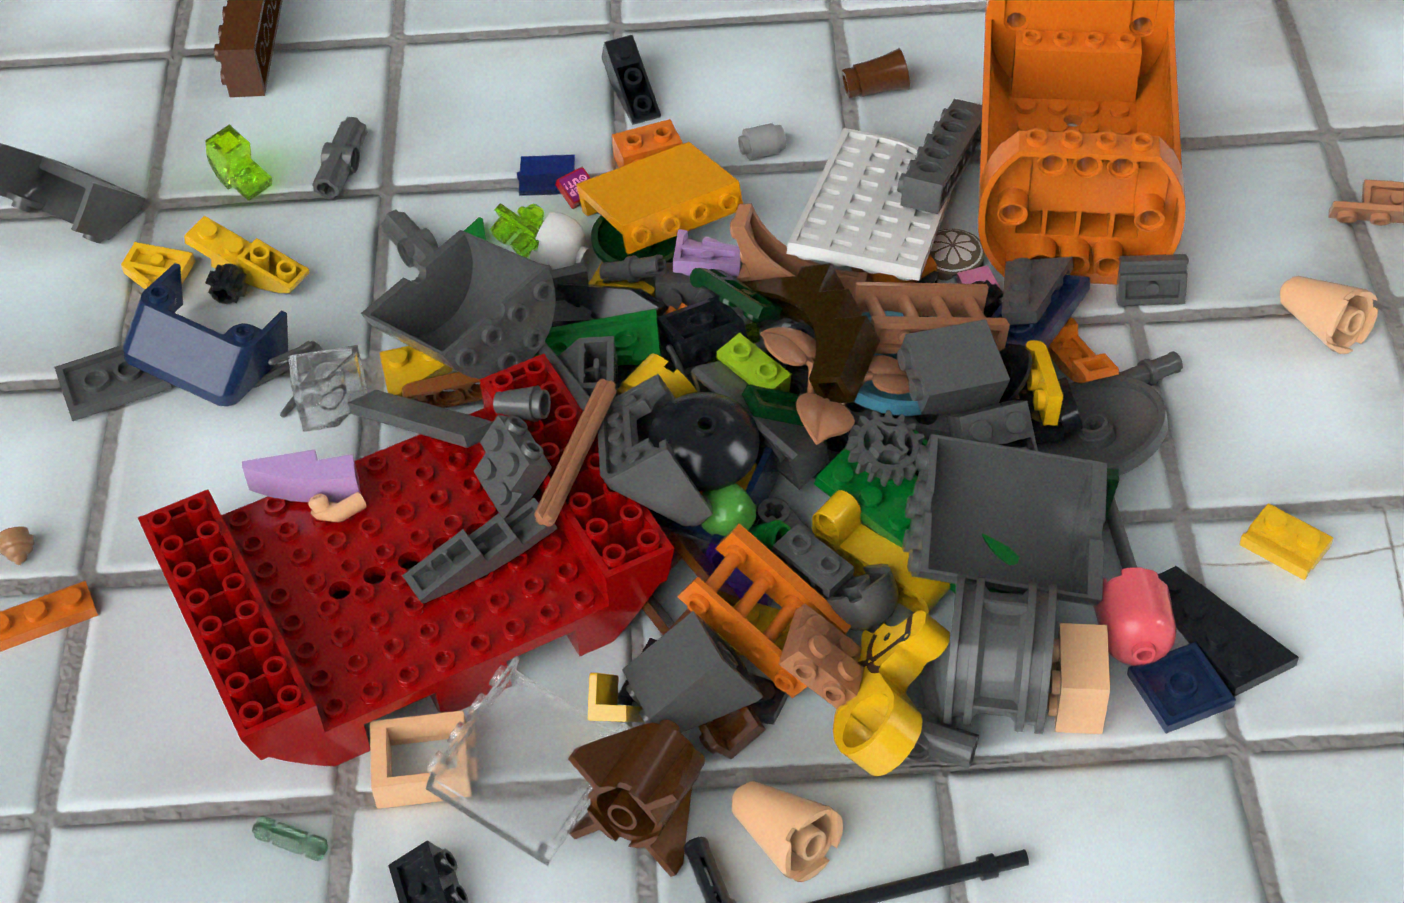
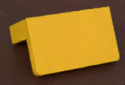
[588,673,645,723]

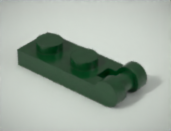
[690,268,783,323]

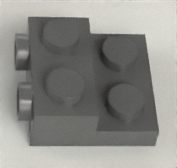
[474,415,552,520]

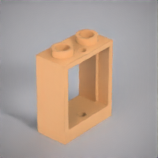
[370,710,478,809]

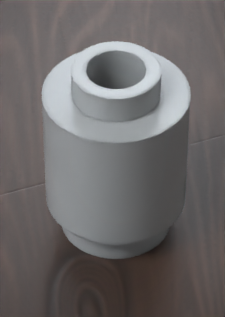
[738,123,786,160]

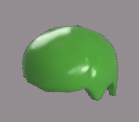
[700,483,756,536]

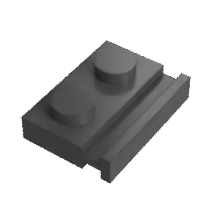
[1116,254,1189,306]

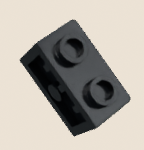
[388,840,468,903]

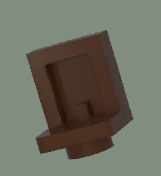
[697,705,766,759]

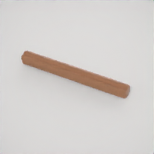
[534,379,616,527]

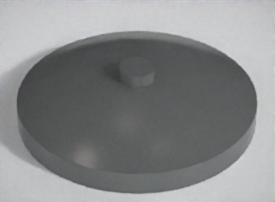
[1037,375,1168,476]

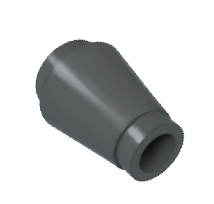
[493,386,551,422]

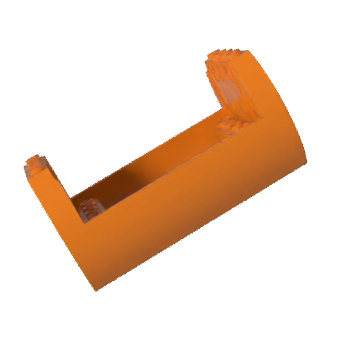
[978,0,1186,285]

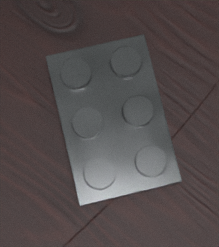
[54,345,172,421]

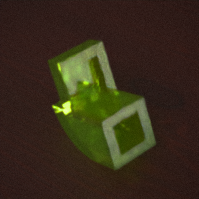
[205,124,272,201]

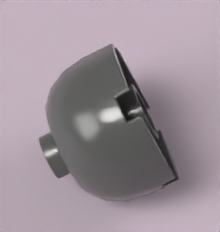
[822,564,899,633]

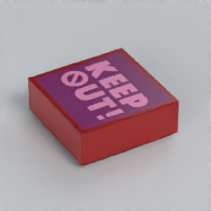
[555,166,591,209]

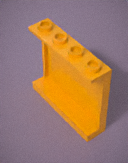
[576,142,743,254]

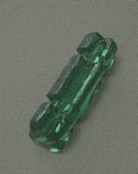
[252,816,329,861]

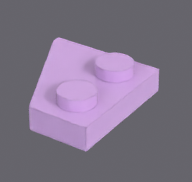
[673,229,741,276]

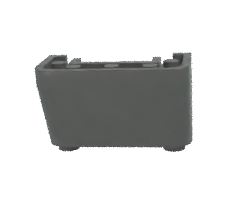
[598,374,713,526]

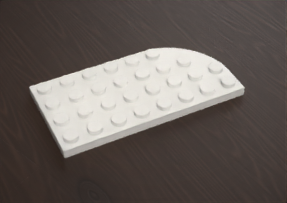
[786,128,951,281]

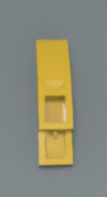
[184,215,309,294]

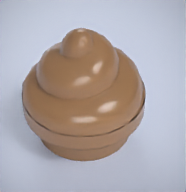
[0,527,34,565]

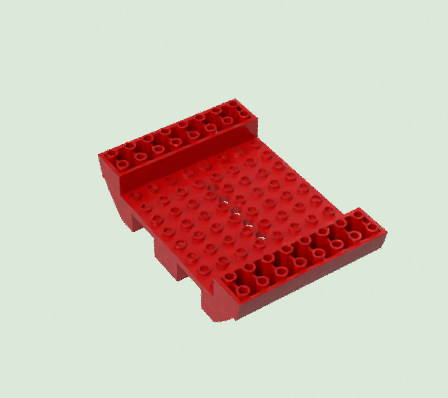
[138,353,674,767]

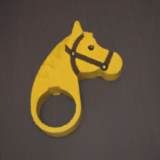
[833,610,950,776]

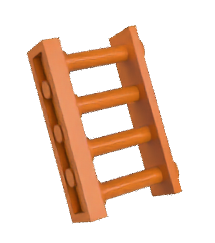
[677,523,851,698]

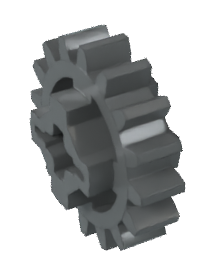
[846,410,926,486]

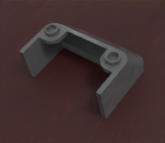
[0,143,146,244]

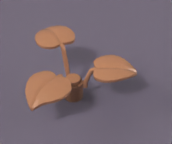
[760,327,909,445]

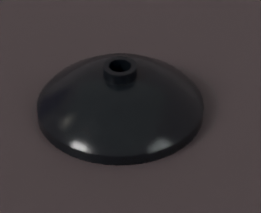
[649,392,760,491]

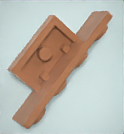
[1328,179,1404,226]

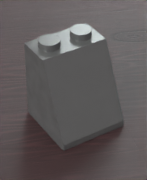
[897,319,1010,415]
[622,611,763,733]

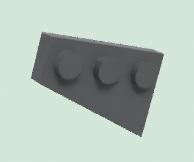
[1002,257,1074,325]

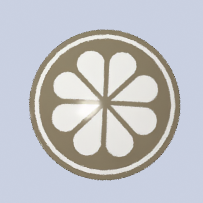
[930,229,985,280]

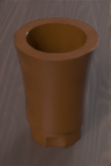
[841,48,910,98]

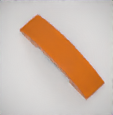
[1048,316,1119,383]

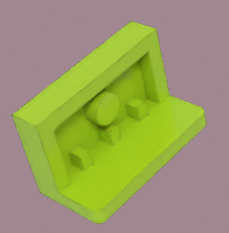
[716,333,791,392]

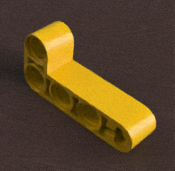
[812,490,950,614]

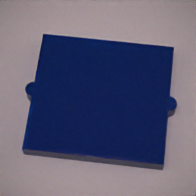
[517,155,575,196]

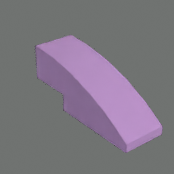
[242,449,360,503]

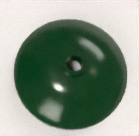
[591,216,689,263]

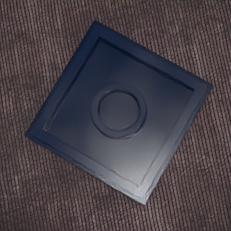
[1127,641,1236,734]

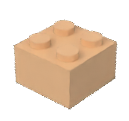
[1047,623,1110,734]

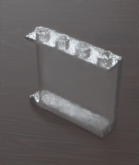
[425,656,631,866]

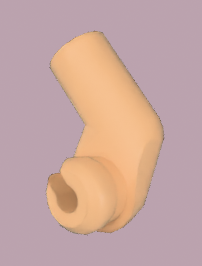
[308,492,367,522]

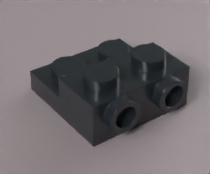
[657,295,748,368]

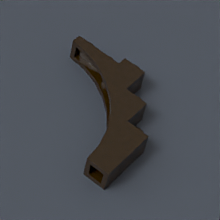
[742,263,880,403]

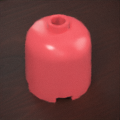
[1093,567,1176,666]

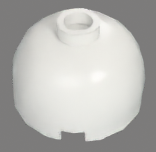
[530,211,589,270]

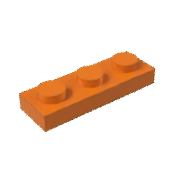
[0,581,98,652]

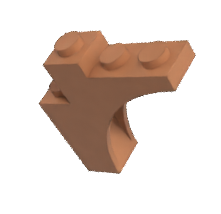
[730,203,871,296]

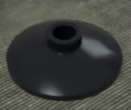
[999,344,1032,403]

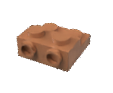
[779,604,864,709]

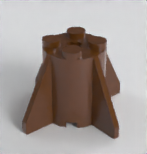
[568,719,705,877]

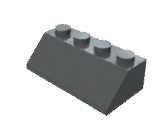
[691,361,829,490]

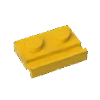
[1239,503,1333,580]

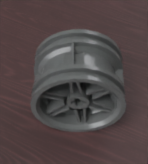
[943,574,1057,734]

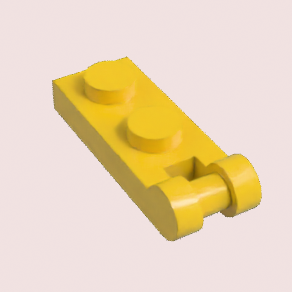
[1025,340,1063,425]

